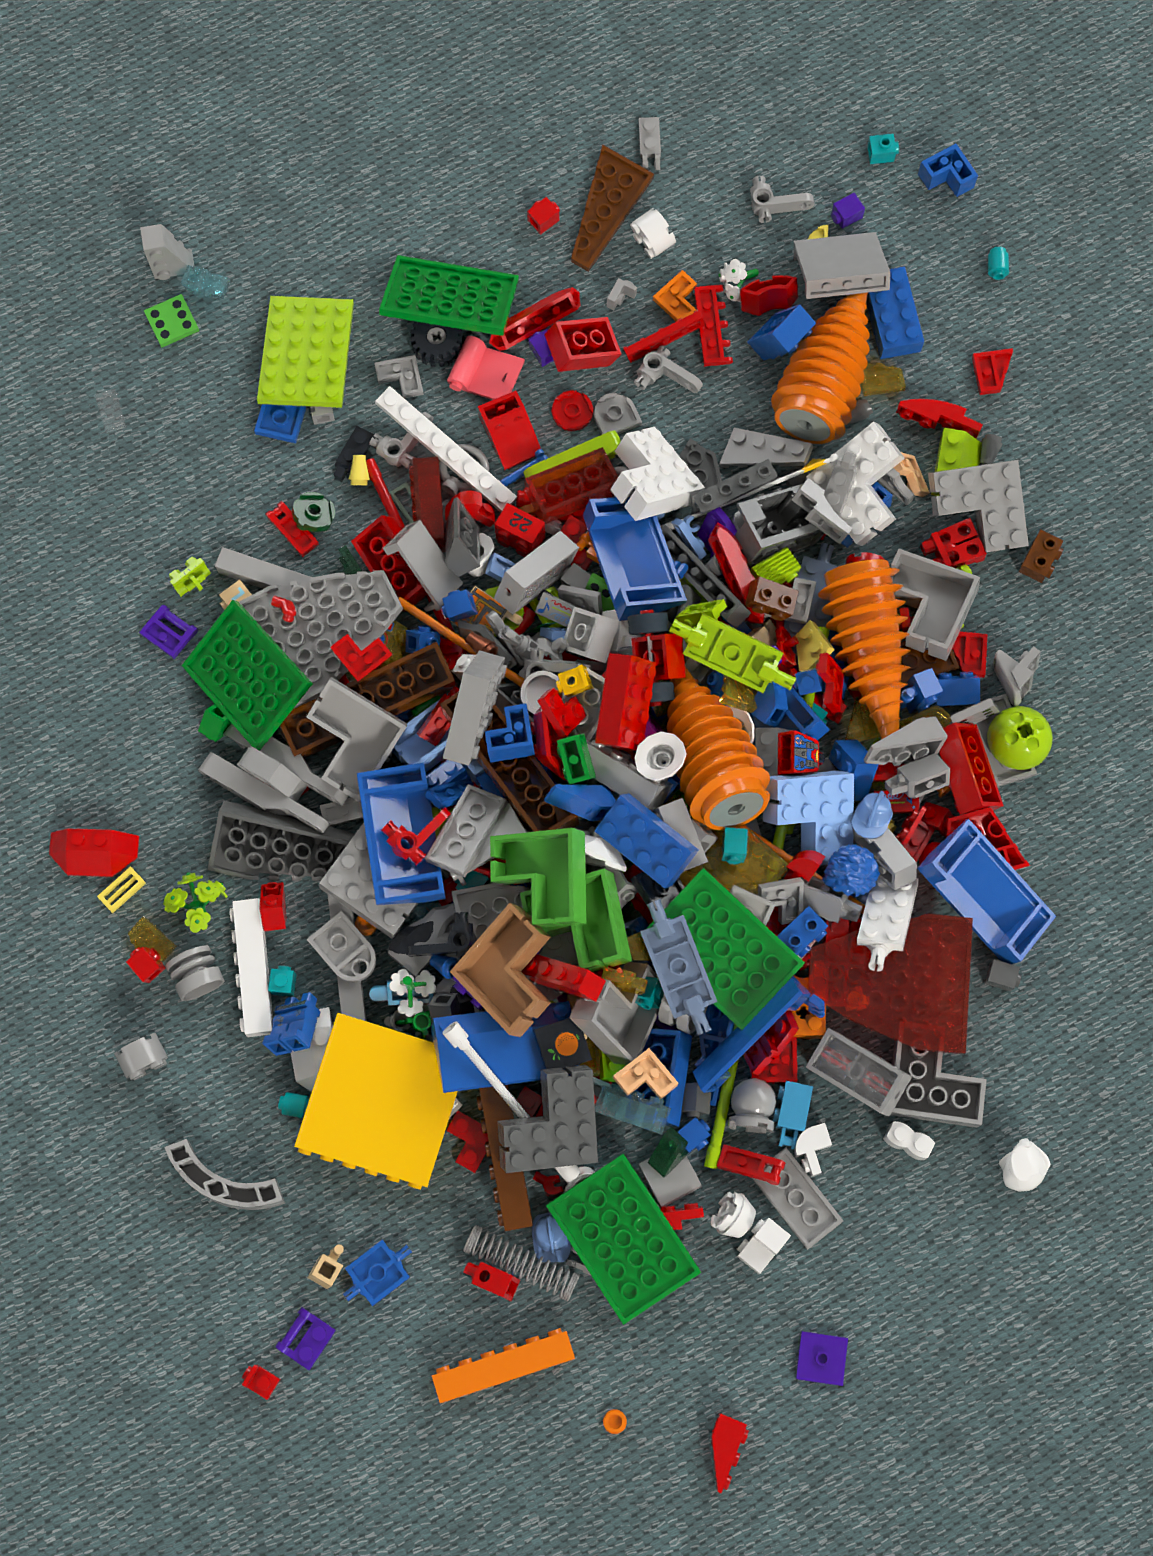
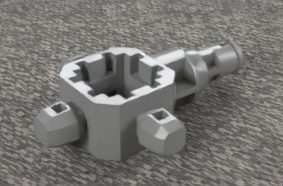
[498,625,568,678]

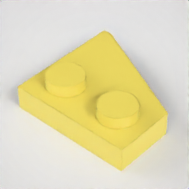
[795,620,835,671]

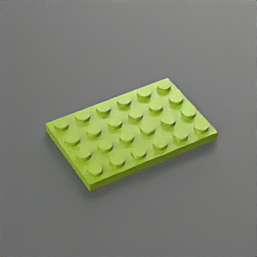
[257,296,354,408]

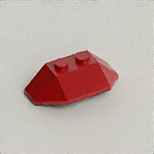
[531,690,568,781]
[49,828,139,877]

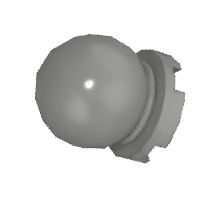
[728,1078,776,1133]

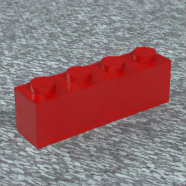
[521,954,606,1002]

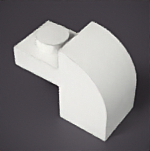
[794,1123,832,1177]

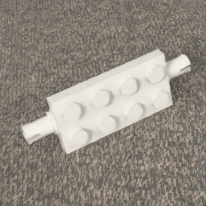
[857,877,918,971]

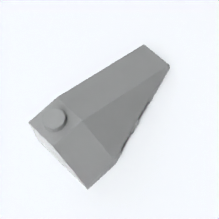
[864,716,948,766]

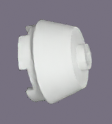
[711,1191,756,1238]

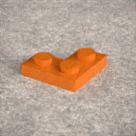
[653,270,697,322]

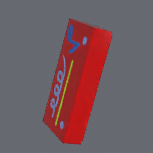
[874,791,920,814]

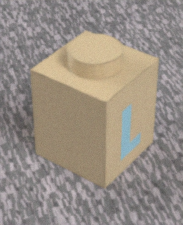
[219,580,252,610]

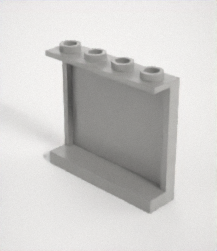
[794,232,890,299]

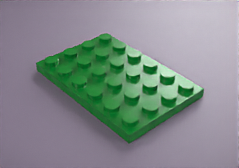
[379,255,519,336]
[182,600,313,751]
[640,868,805,1030]
[546,1153,701,1325]

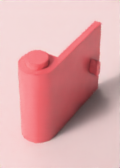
[447,336,525,400]

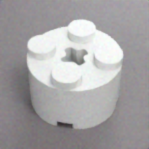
[630,208,676,259]

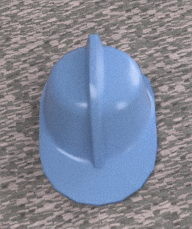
[851,791,893,839]
[532,1212,571,1262]

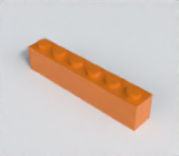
[432,1328,575,1403]

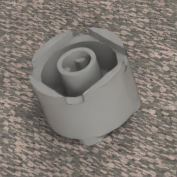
[114,1033,168,1080]

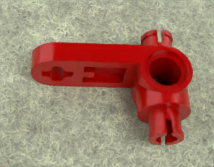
[381,807,451,865]

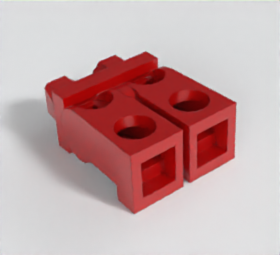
[920,518,987,568]

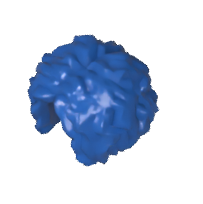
[822,844,880,897]

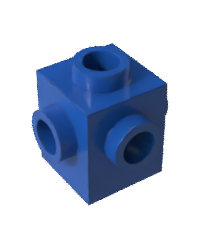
[406,625,441,653]

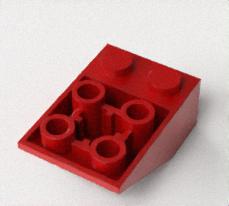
[478,390,541,470]

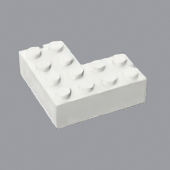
[806,422,905,546]
[610,427,705,521]

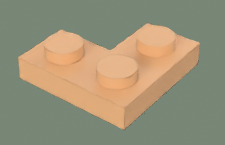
[893,452,930,497]
[613,1048,679,1099]

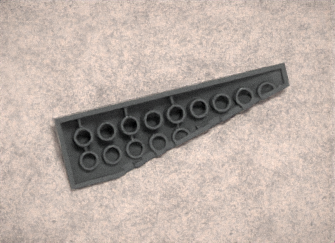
[207,800,355,881]

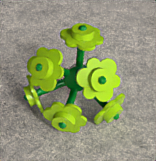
[163,872,228,933]

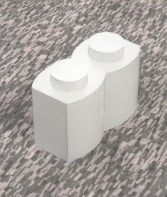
[883,1122,935,1160]

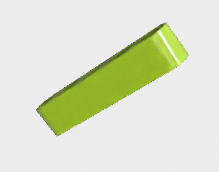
[523,430,621,492]

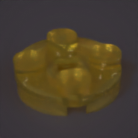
[601,967,648,995]

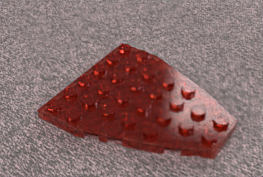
[808,914,973,1054]

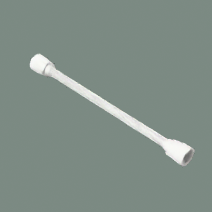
[443,1021,580,1182]

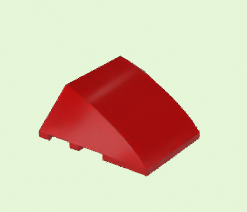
[946,807,1030,870]

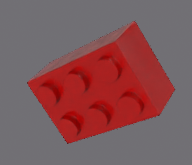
[544,317,621,372]

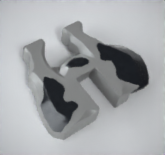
[388,903,475,1015]

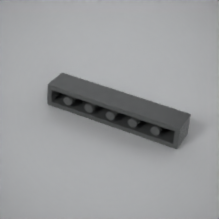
[661,524,751,628]

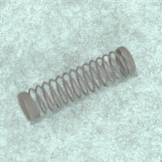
[463,1225,580,1302]

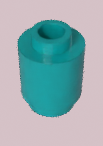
[988,247,1009,280]
[278,1092,309,1118]

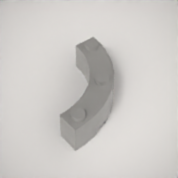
[164,1139,285,1210]

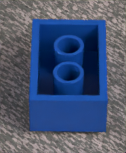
[747,304,816,360]

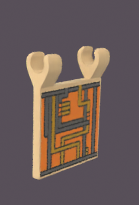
[451,586,523,635]

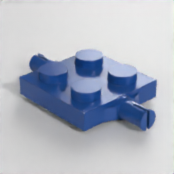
[343,1240,412,1306]

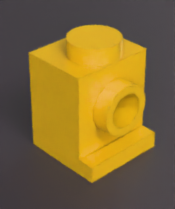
[556,664,593,697]

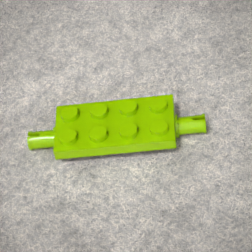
[669,613,796,693]

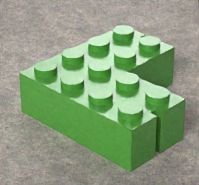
[490,828,586,927]
[520,869,632,972]

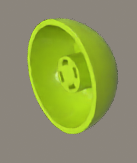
[987,706,1053,770]

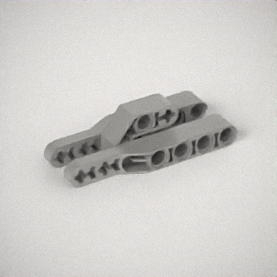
[198,723,348,833]

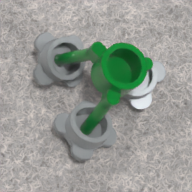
[384,1003,433,1042]

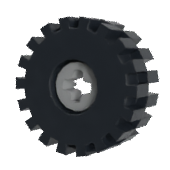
[410,322,463,367]

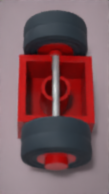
[628,610,686,707]

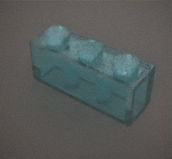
[595,1084,671,1135]

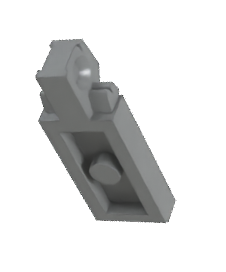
[824,451,857,514]

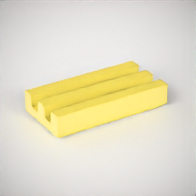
[97,866,146,913]

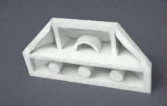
[577,829,627,872]
[291,1007,333,1092]

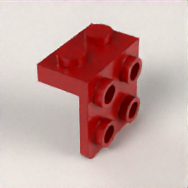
[895,806,935,863]

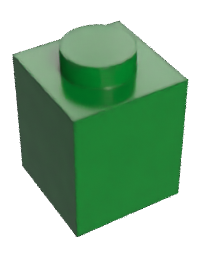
[198,704,231,742]

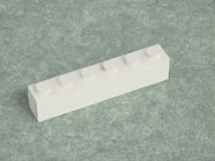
[230,898,273,1037]

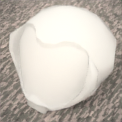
[999,1138,1051,1192]

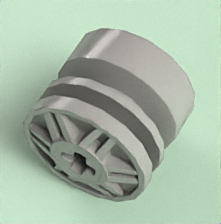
[165,945,225,1001]

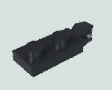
[333,426,375,482]

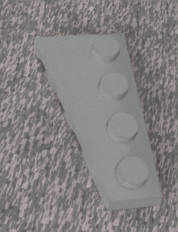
[719,428,813,468]

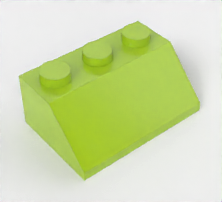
[931,428,982,496]

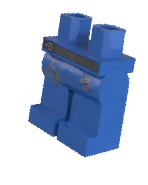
[262,992,321,1056]

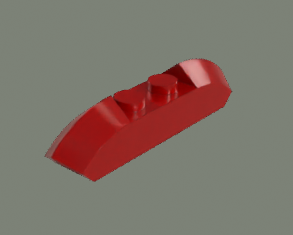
[489,287,580,351]
[708,523,764,624]

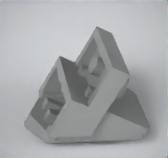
[993,646,1041,707]

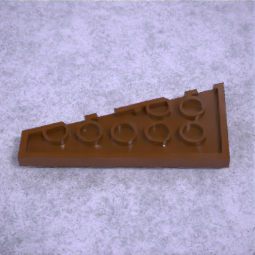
[571,144,654,272]

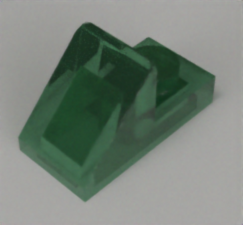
[338,545,362,575]
[647,1127,689,1178]

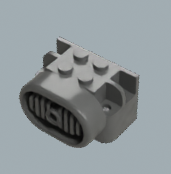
[733,484,825,570]

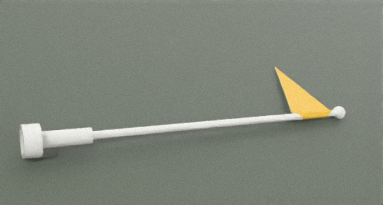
[660,453,839,530]

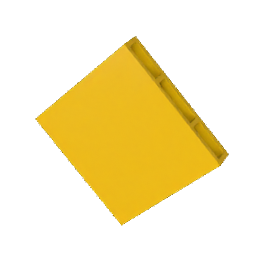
[294,1012,458,1190]

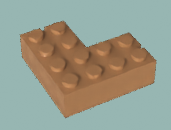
[450,903,551,1037]

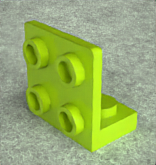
[676,599,727,644]

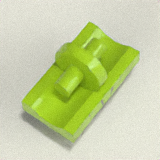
[169,557,211,597]

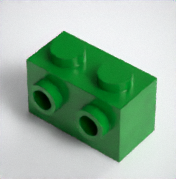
[557,734,596,785]

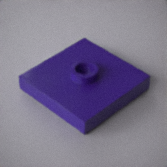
[796,1331,848,1386]

